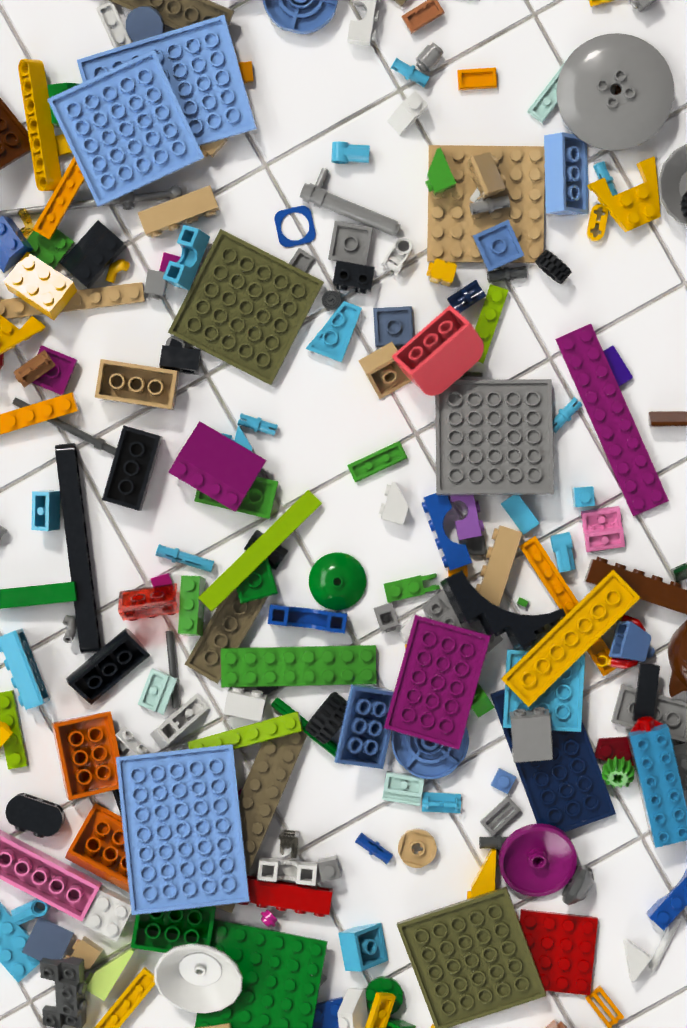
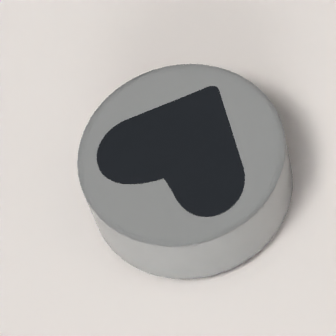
[165,336,185,348]

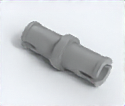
[469,195,510,215]

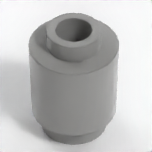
[415,42,444,72]

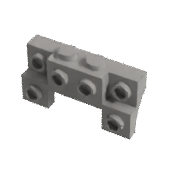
[422,589,503,654]

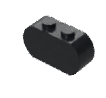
[5,792,65,838]

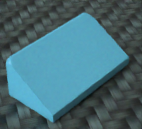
[501,495,540,535]

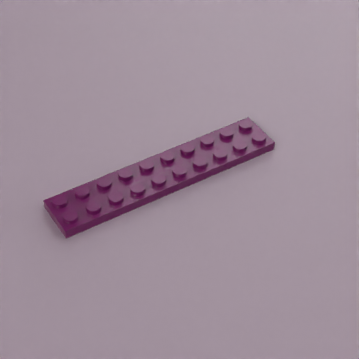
[555,323,669,516]

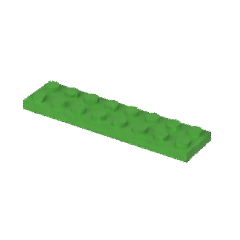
[221,645,376,687]

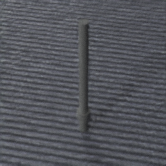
[12,397,117,456]

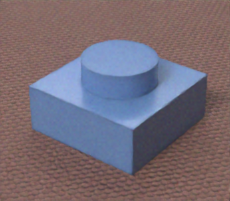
[490,768,516,794]

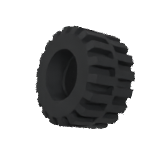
[305,692,348,744]

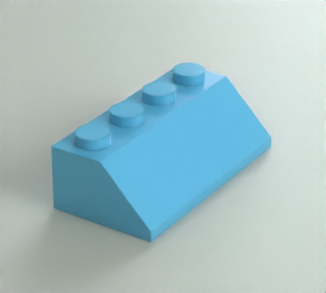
[0,628,50,710]

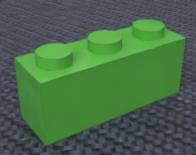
[178,575,206,636]

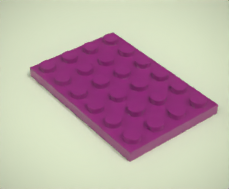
[384,615,491,750]

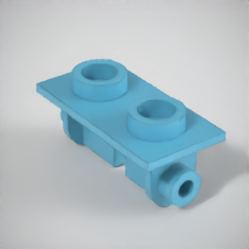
[422,792,461,813]

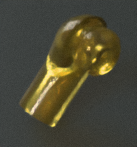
[18,208,33,238]

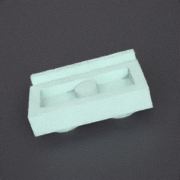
[137,668,178,715]
[382,771,425,806]

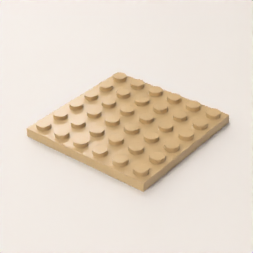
[427,145,545,263]

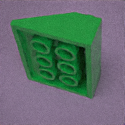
[130,906,216,953]

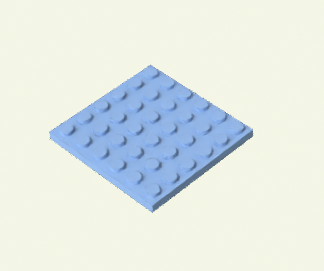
[47,50,204,207]

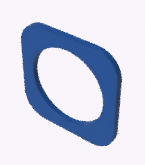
[274,206,316,247]

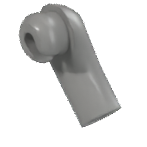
[62,615,76,643]

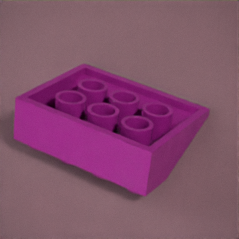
[168,421,267,512]

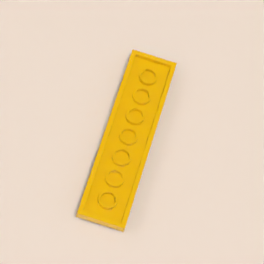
[501,570,641,707]

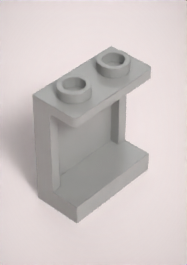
[509,707,553,763]

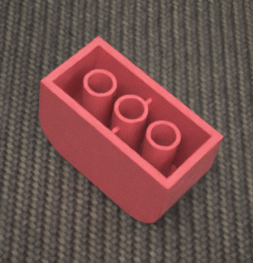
[391,305,484,396]

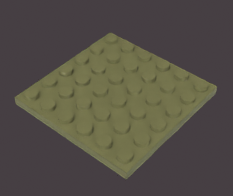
[168,229,324,385]
[397,886,547,1028]

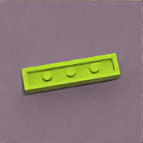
[475,284,509,364]
[0,690,28,770]

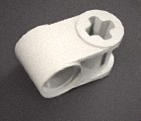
[381,237,412,275]

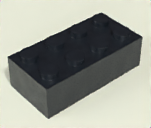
[102,425,163,511]

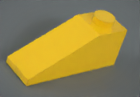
[467,848,496,899]

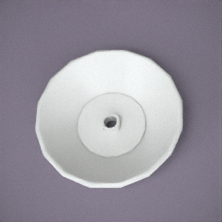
[154,944,243,1014]

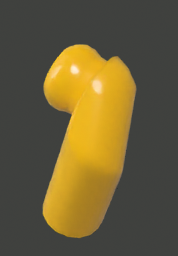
[105,259,130,283]

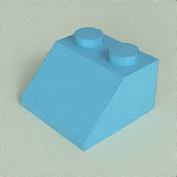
[338,923,388,972]

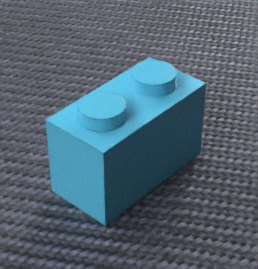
[31,490,60,531]

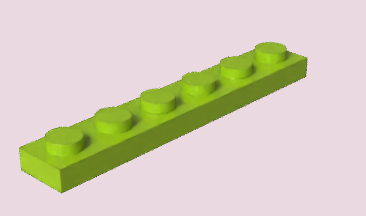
[188,712,303,750]

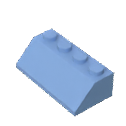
[544,132,588,215]

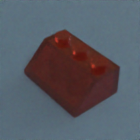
[118,583,180,621]

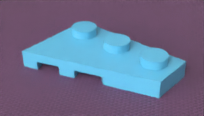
[305,301,362,363]

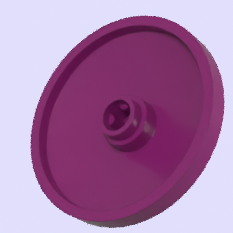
[499,824,577,897]

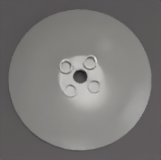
[556,33,674,151]

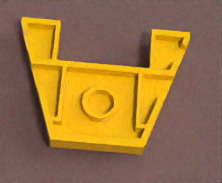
[587,156,661,232]
[0,314,46,355]

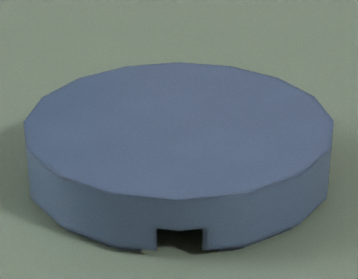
[126,6,164,42]

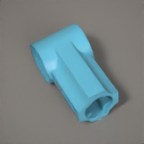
[331,141,370,164]
[550,532,576,573]
[11,898,51,926]

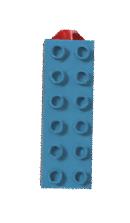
[625,716,687,848]

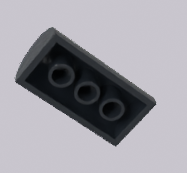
[66,628,150,705]

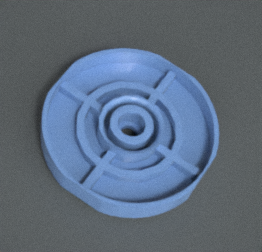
[263,0,338,34]
[391,727,469,779]

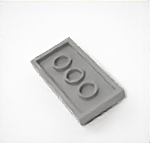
[611,684,687,743]

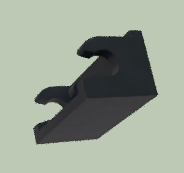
[159,345,201,375]

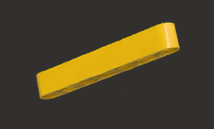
[18,59,62,191]

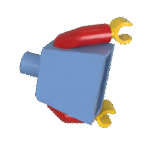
[596,614,655,669]

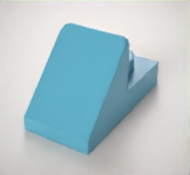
[221,425,253,452]

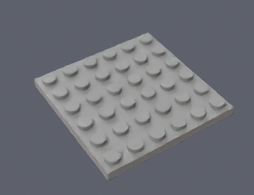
[435,379,554,495]

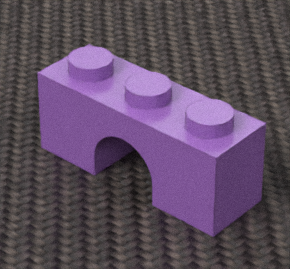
[449,495,484,540]

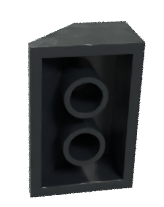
[60,220,127,289]

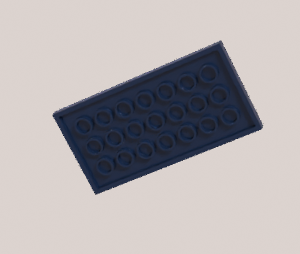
[490,688,616,832]

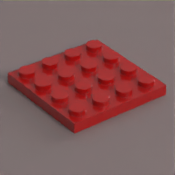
[519,909,598,995]

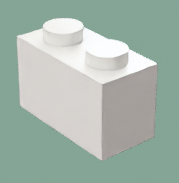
[223,687,267,722]

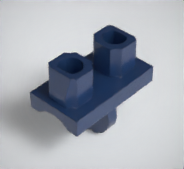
[447,280,486,313]

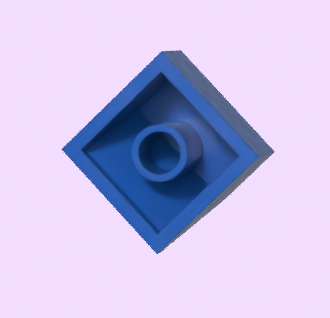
[0,215,33,273]

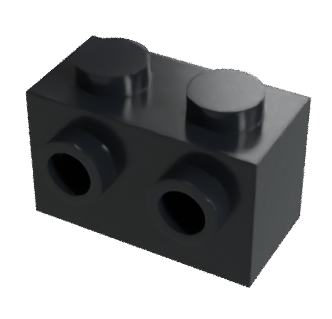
[333,260,375,294]

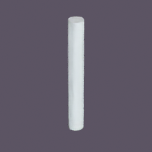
[648,917,681,971]

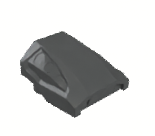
[562,865,594,905]

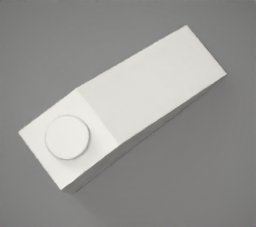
[149,693,209,749]

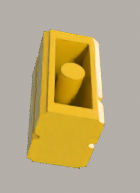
[426,258,457,287]

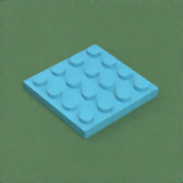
[503,649,585,732]

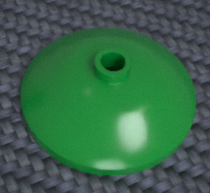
[309,552,366,610]

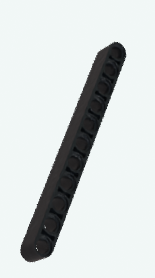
[55,443,101,654]

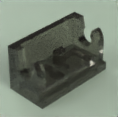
[278,829,300,858]

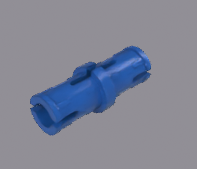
[355,832,393,864]

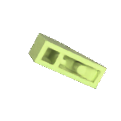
[85,948,135,1001]

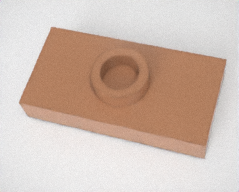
[401,0,445,34]

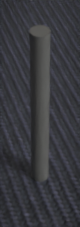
[165,630,180,708]

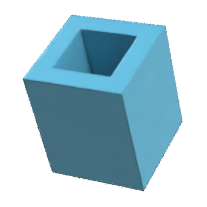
[572,486,595,507]

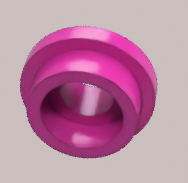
[260,910,278,927]

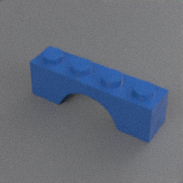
[421,493,472,570]
[268,604,348,634]
[646,869,687,931]

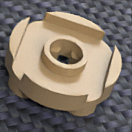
[398,828,437,868]

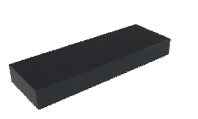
[632,663,660,722]

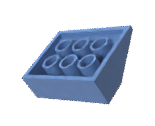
[334,685,394,769]

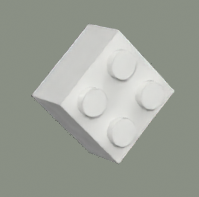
[82,886,131,942]

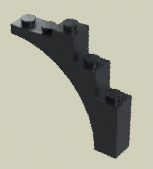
[440,571,566,650]

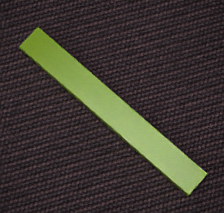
[198,490,322,612]

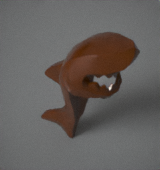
[667,620,687,697]

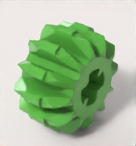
[602,756,635,789]

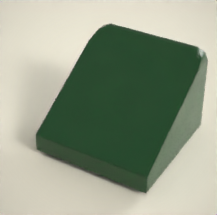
[670,562,687,582]

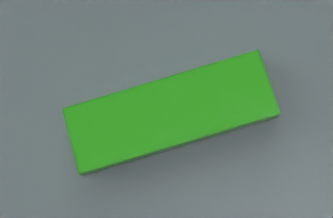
[347,441,407,483]

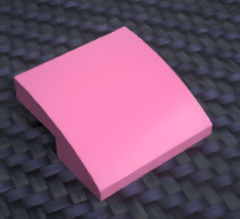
[581,506,625,552]

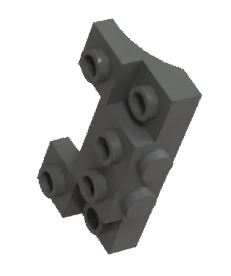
[40,957,87,1028]

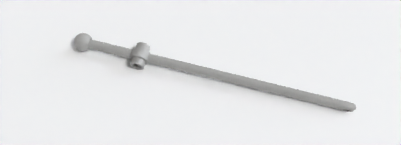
[0,186,182,217]

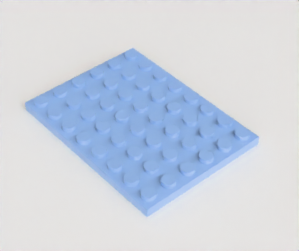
[77,15,257,146]
[116,744,249,915]

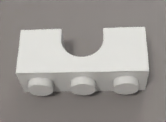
[347,0,381,46]
[257,857,318,886]

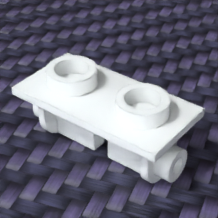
[115,727,150,756]

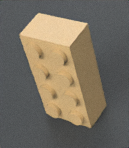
[95,359,180,410]

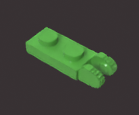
[383,573,440,603]

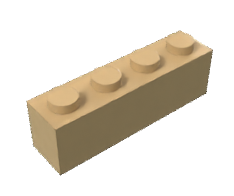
[138,185,219,238]
[475,525,523,606]

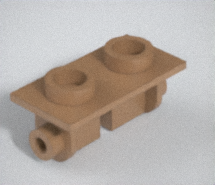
[13,350,56,388]

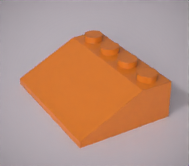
[51,711,120,800]
[65,803,129,893]

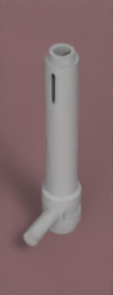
[299,168,401,235]

